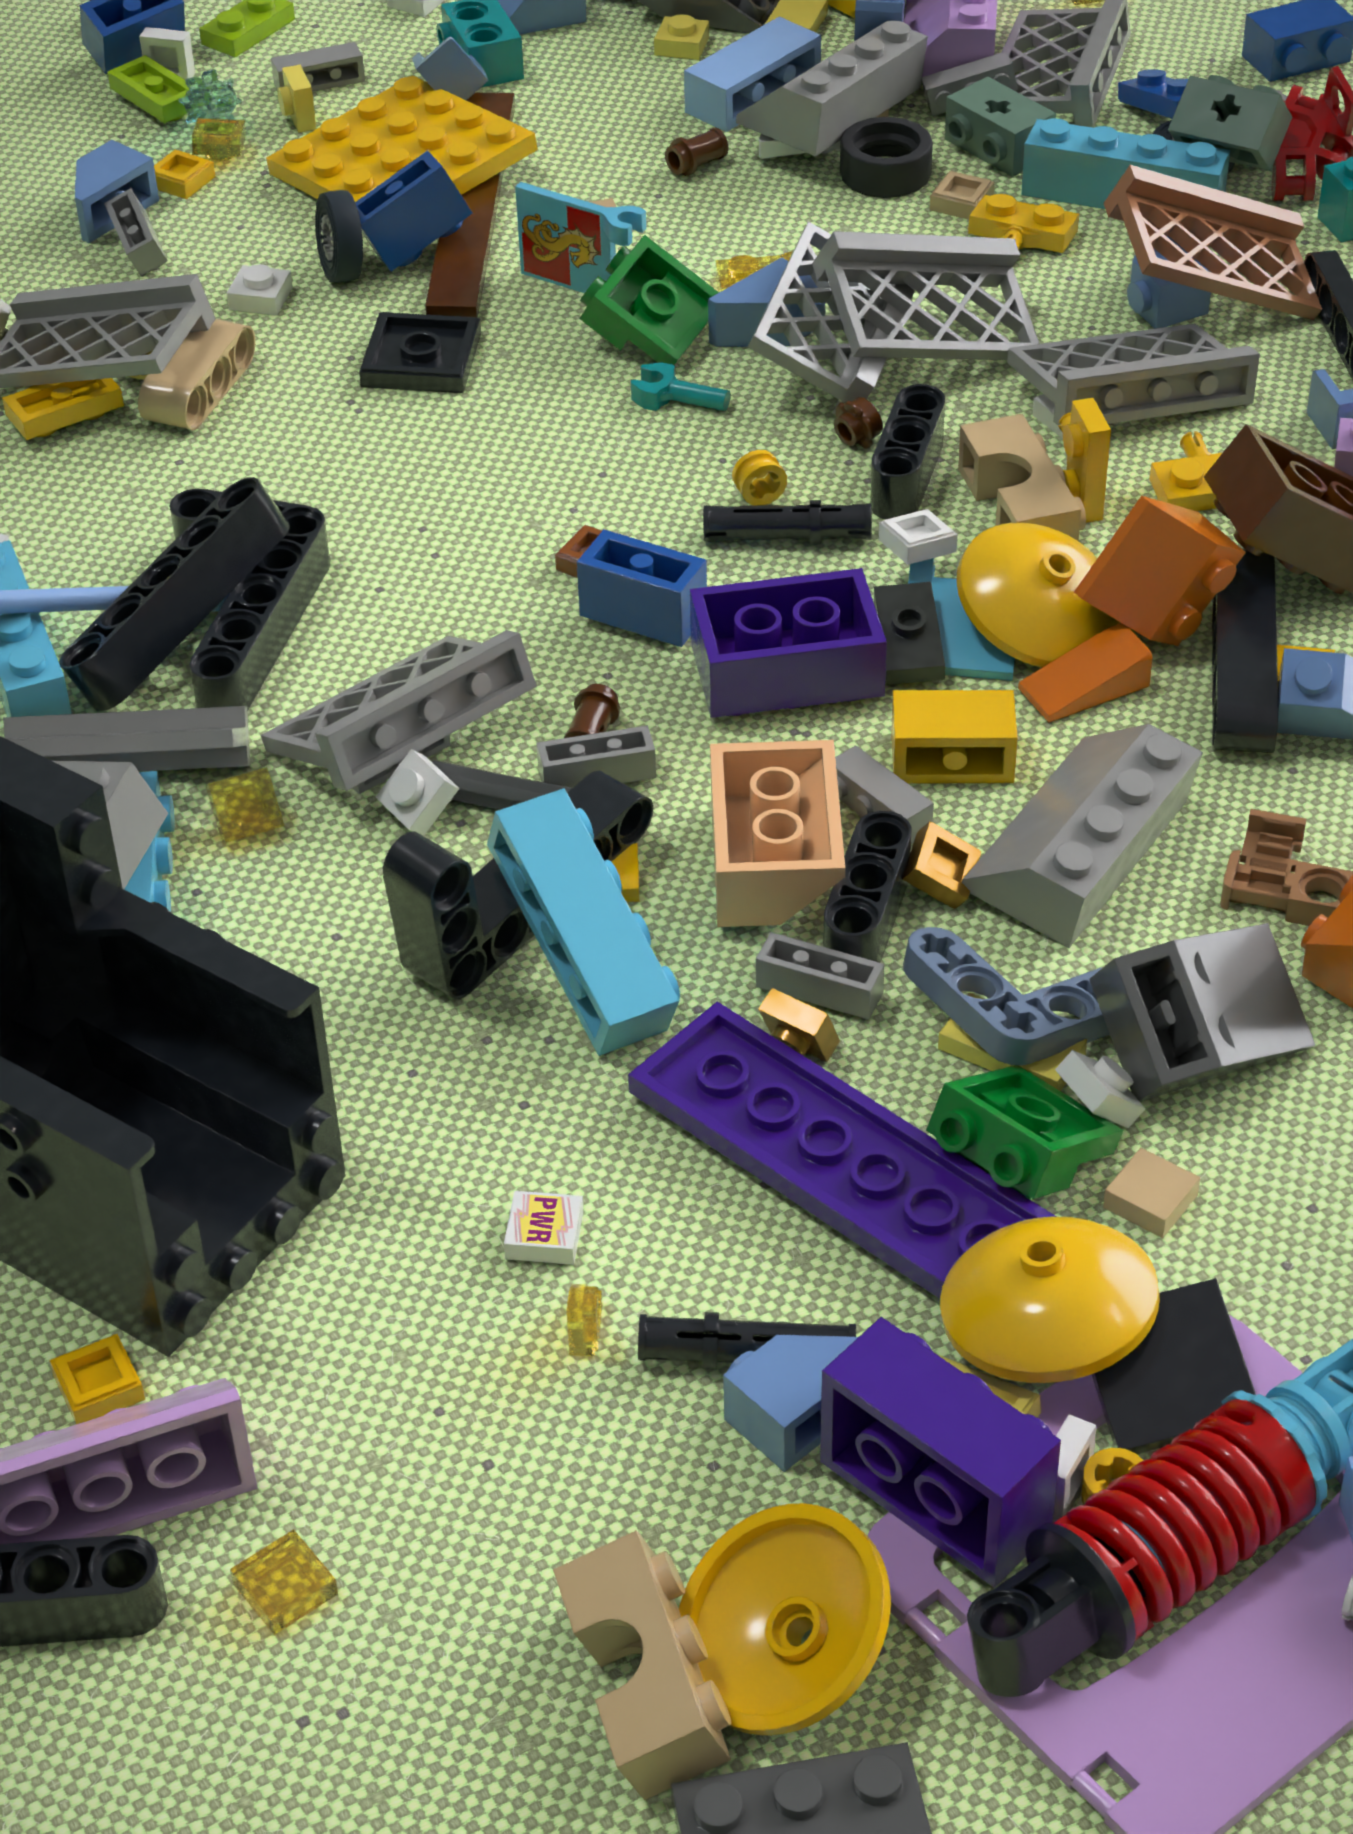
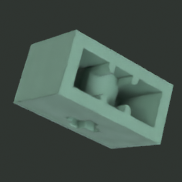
[1168,75,1292,171]
[945,76,1056,177]

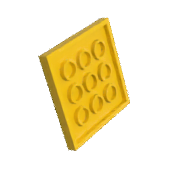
[266,75,538,202]

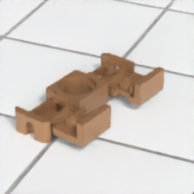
[1220,809,1353,926]

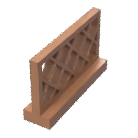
[1104,165,1322,320]

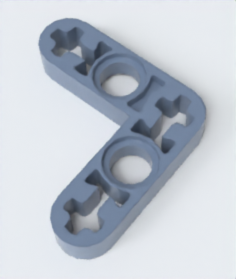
[903,927,1110,1066]

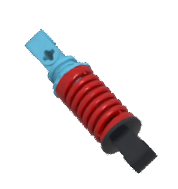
[967,1339,1353,1697]

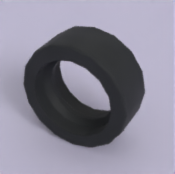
[840,117,933,198]

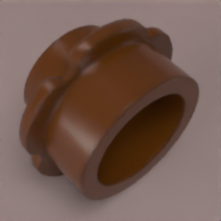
[834,397,883,449]

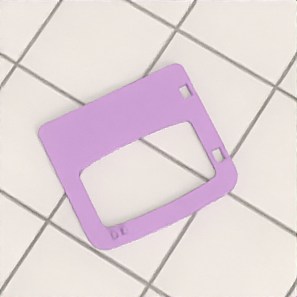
[868,1315,1353,1834]

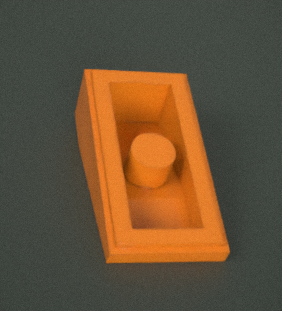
[1018,623,1153,723]

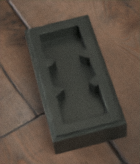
[874,582,945,685]

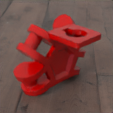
[1271,66,1353,201]

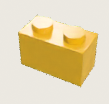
[891,690,1018,784]

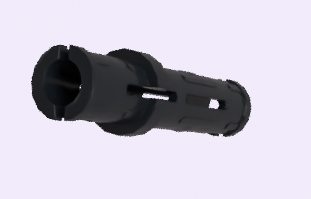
[703,500,872,545]
[638,1312,856,1370]

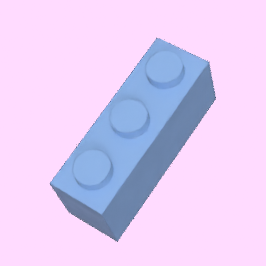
[684,16,821,132]

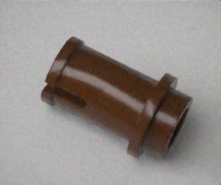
[665,127,729,176]
[564,684,621,738]

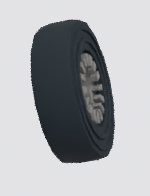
[315,190,363,283]

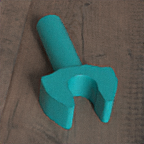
[631,363,731,411]

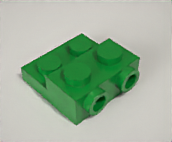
[579,235,719,366]
[926,1065,1124,1199]

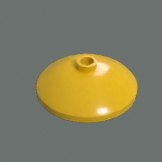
[956,523,1121,667]
[940,1216,1160,1383]
[679,1503,891,1736]

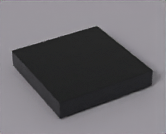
[359,312,481,393]
[1091,1278,1256,1454]

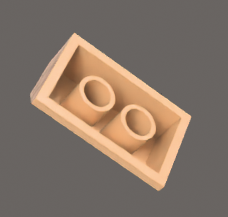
[710,740,845,927]

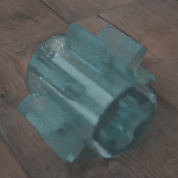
[178,69,242,132]

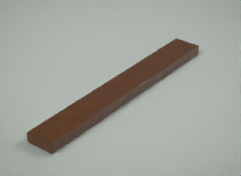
[425,92,515,318]

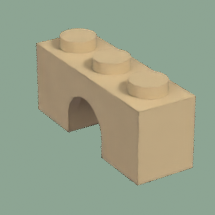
[958,414,1086,542]
[553,1530,731,1800]

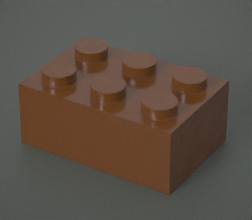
[1204,424,1353,594]

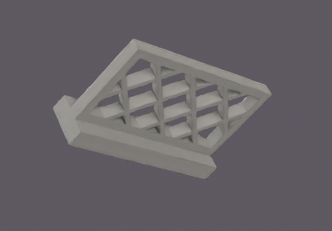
[1001,0,1131,128]
[748,221,915,415]
[812,231,1040,360]
[0,274,216,388]
[1007,323,1260,425]
[260,630,537,791]
[3,706,251,771]

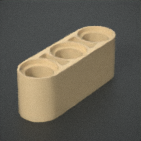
[138,319,256,430]

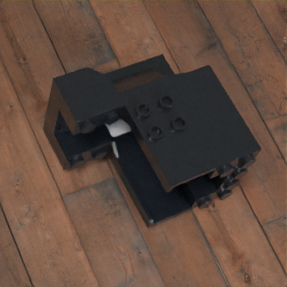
[0,736,346,1357]

